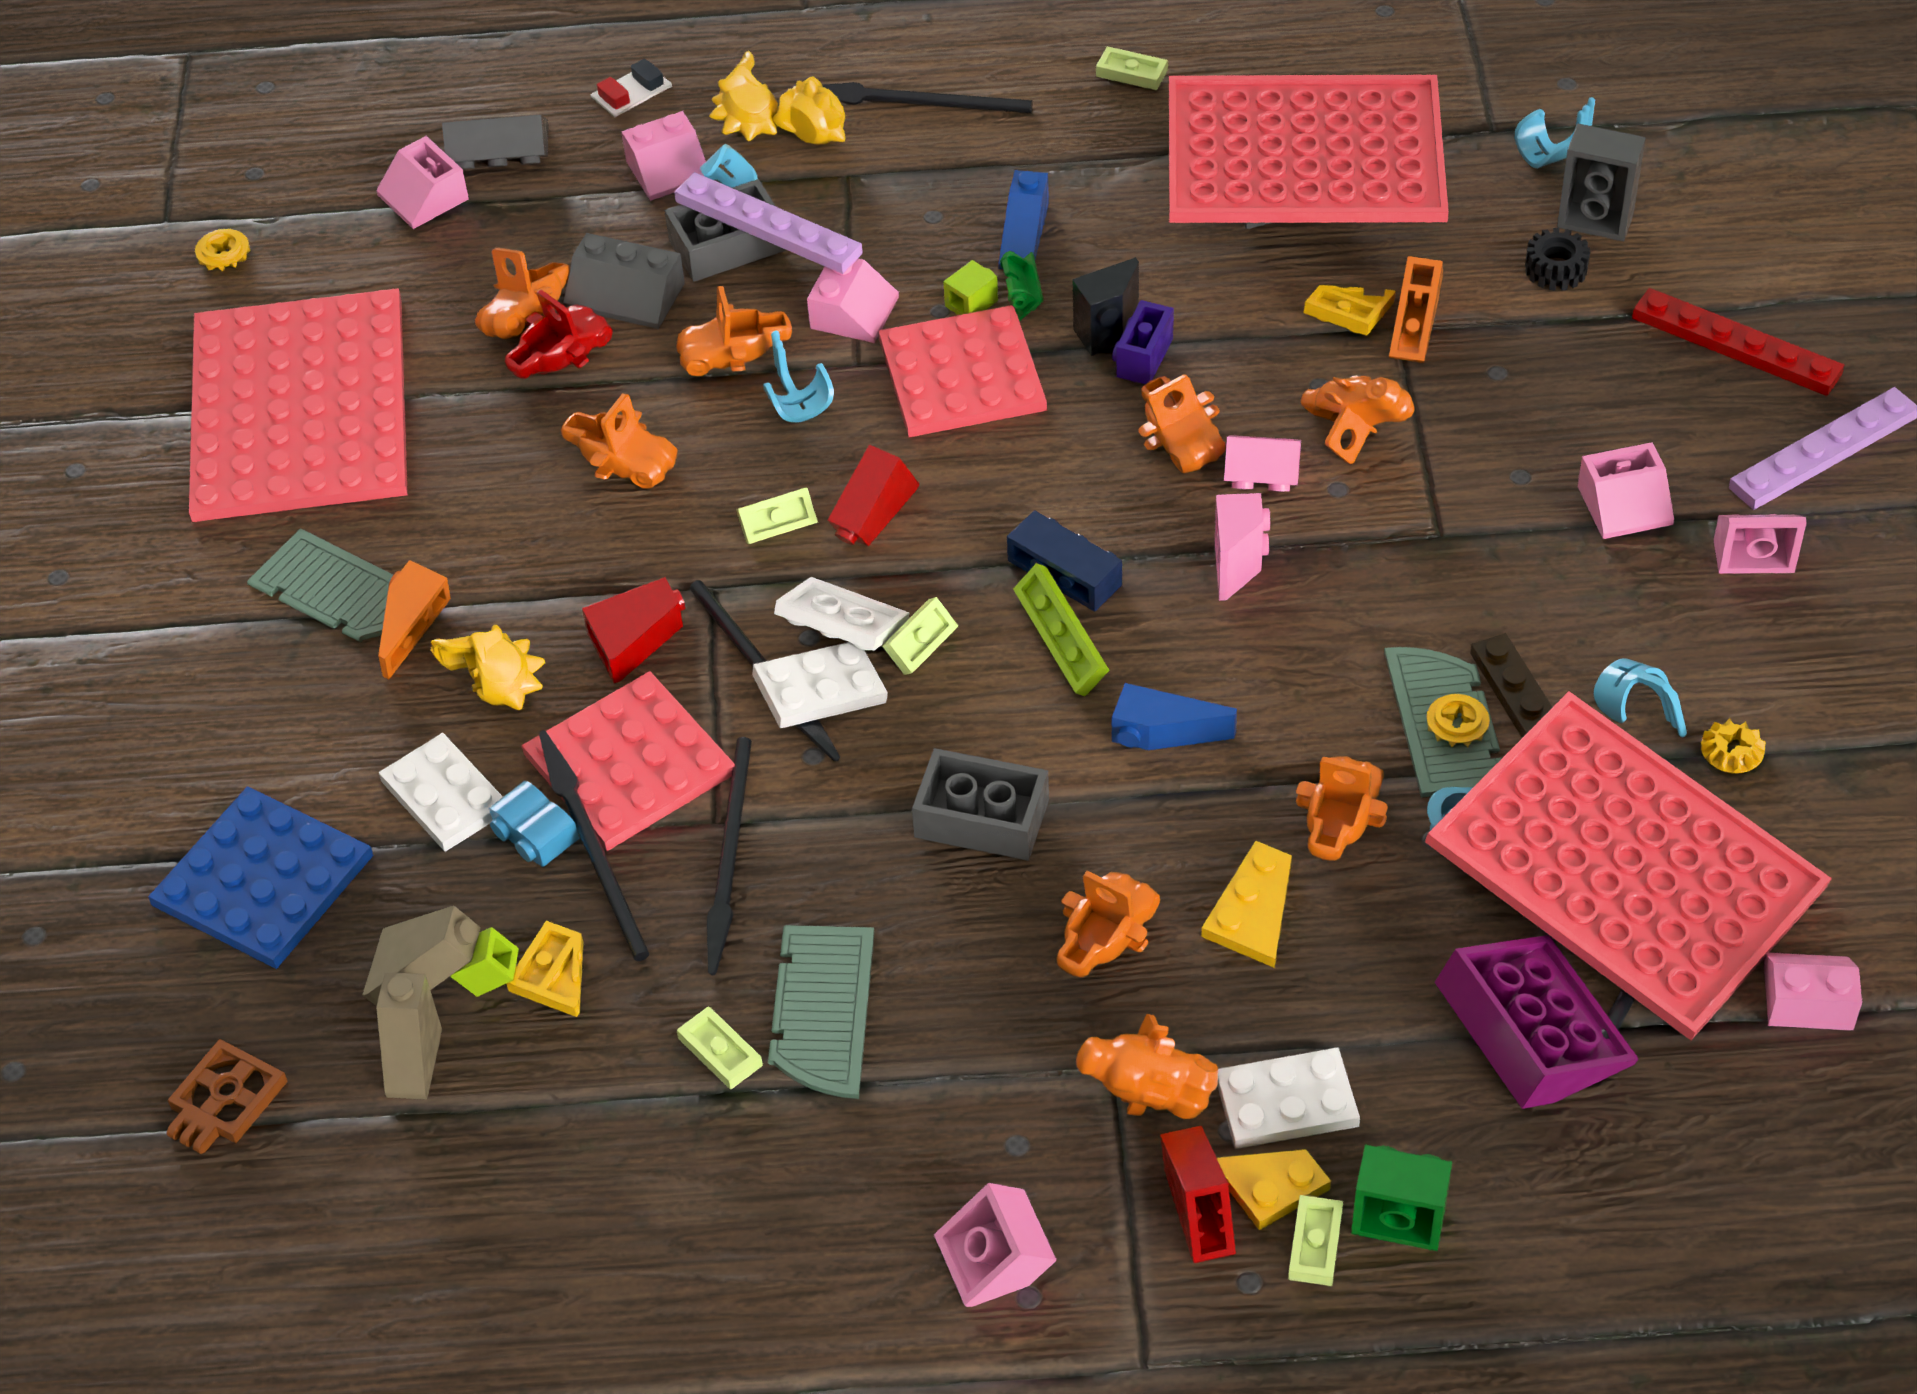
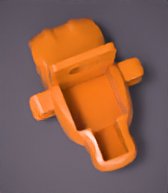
[475,248,570,339]
[676,286,792,376]
[1138,374,1226,473]
[1301,376,1415,464]
[561,393,678,489]
[1296,756,1388,861]
[1056,871,1160,977]
[1076,1014,1218,1119]

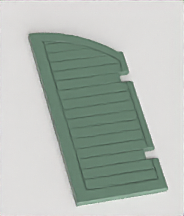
[247,528,393,642]
[1384,647,1502,798]
[768,925,875,1099]

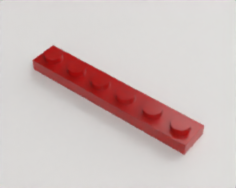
[1632,288,1845,396]

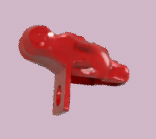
[505,289,613,379]

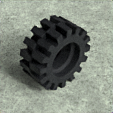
[1525,228,1590,291]

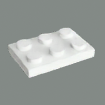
[774,577,910,651]
[752,642,888,728]
[379,733,503,852]
[1217,1047,1360,1149]

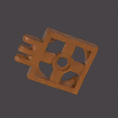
[167,1039,288,1154]

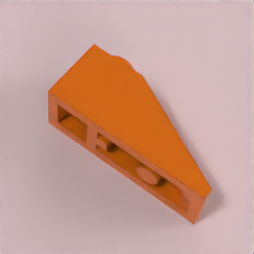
[1389,256,1443,363]
[378,560,451,680]

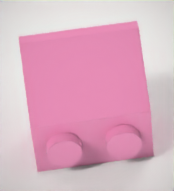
[621,111,706,201]
[807,259,899,343]
[1224,435,1301,492]
[1215,493,1270,601]
[1714,514,1807,574]
[1763,953,1862,1030]
[934,1183,1057,1307]

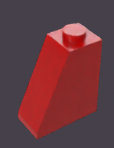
[828,444,920,547]
[582,577,685,683]
[1160,1125,1236,1263]

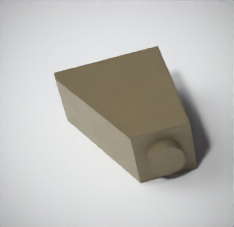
[363,906,481,1006]
[376,972,442,1099]

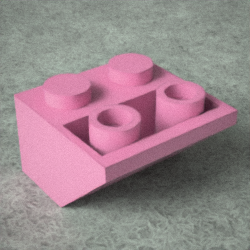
[376,136,469,229]
[1578,442,1674,539]

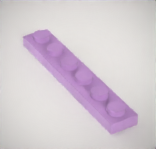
[674,172,862,274]
[1729,387,1917,510]

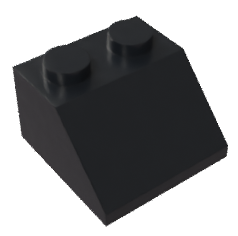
[1072,257,1139,356]

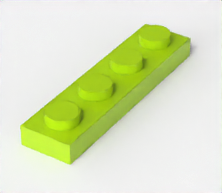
[1013,563,1110,696]

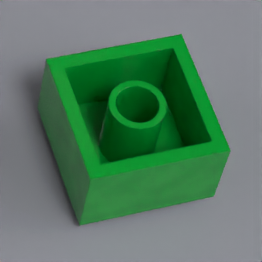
[1351,1145,1452,1251]

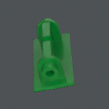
[1000,251,1044,321]

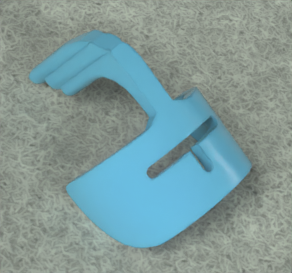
[1514,97,1595,168]
[700,144,758,188]
[763,331,834,422]
[1594,658,1687,737]

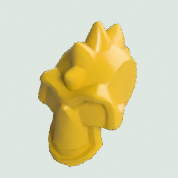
[710,51,778,142]
[773,77,845,145]
[431,625,545,710]

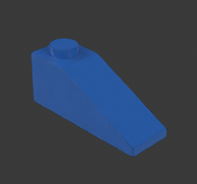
[998,170,1049,270]
[1112,683,1237,750]

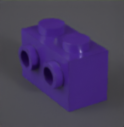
[1112,300,1174,384]

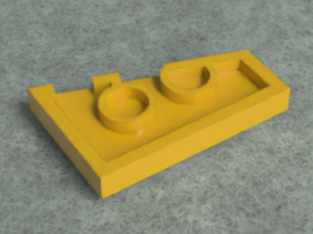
[1201,841,1292,968]

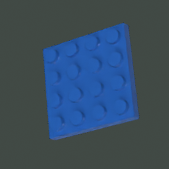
[148,786,374,969]

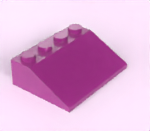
[1435,935,1639,1109]

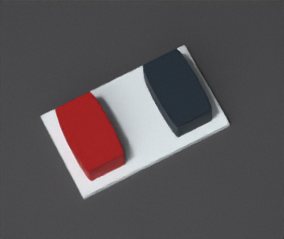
[590,59,672,117]

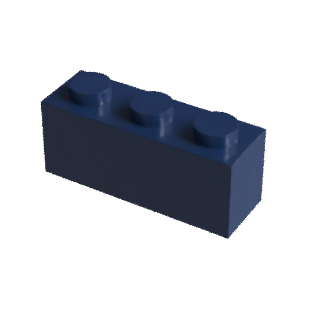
[1007,510,1122,612]

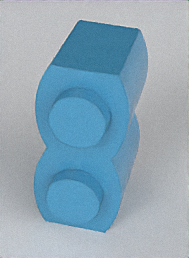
[489,780,579,867]

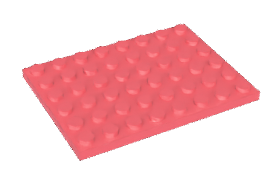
[1169,75,1448,223]
[189,288,407,522]
[1425,691,1832,1041]

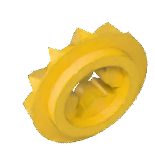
[195,229,250,272]
[1427,694,1490,748]
[1701,718,1766,773]

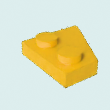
[1303,285,1396,335]
[507,921,583,1017]
[1217,1149,1331,1230]

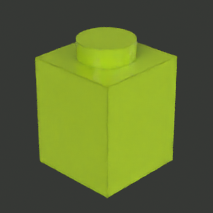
[943,260,998,315]
[450,927,519,997]

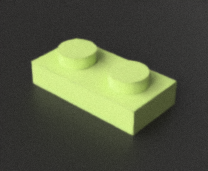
[1096,46,1168,90]
[736,487,818,544]
[882,597,958,675]
[677,1006,763,1090]
[1288,1195,1343,1286]

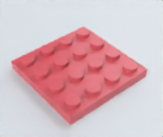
[879,305,1047,437]
[522,671,735,851]

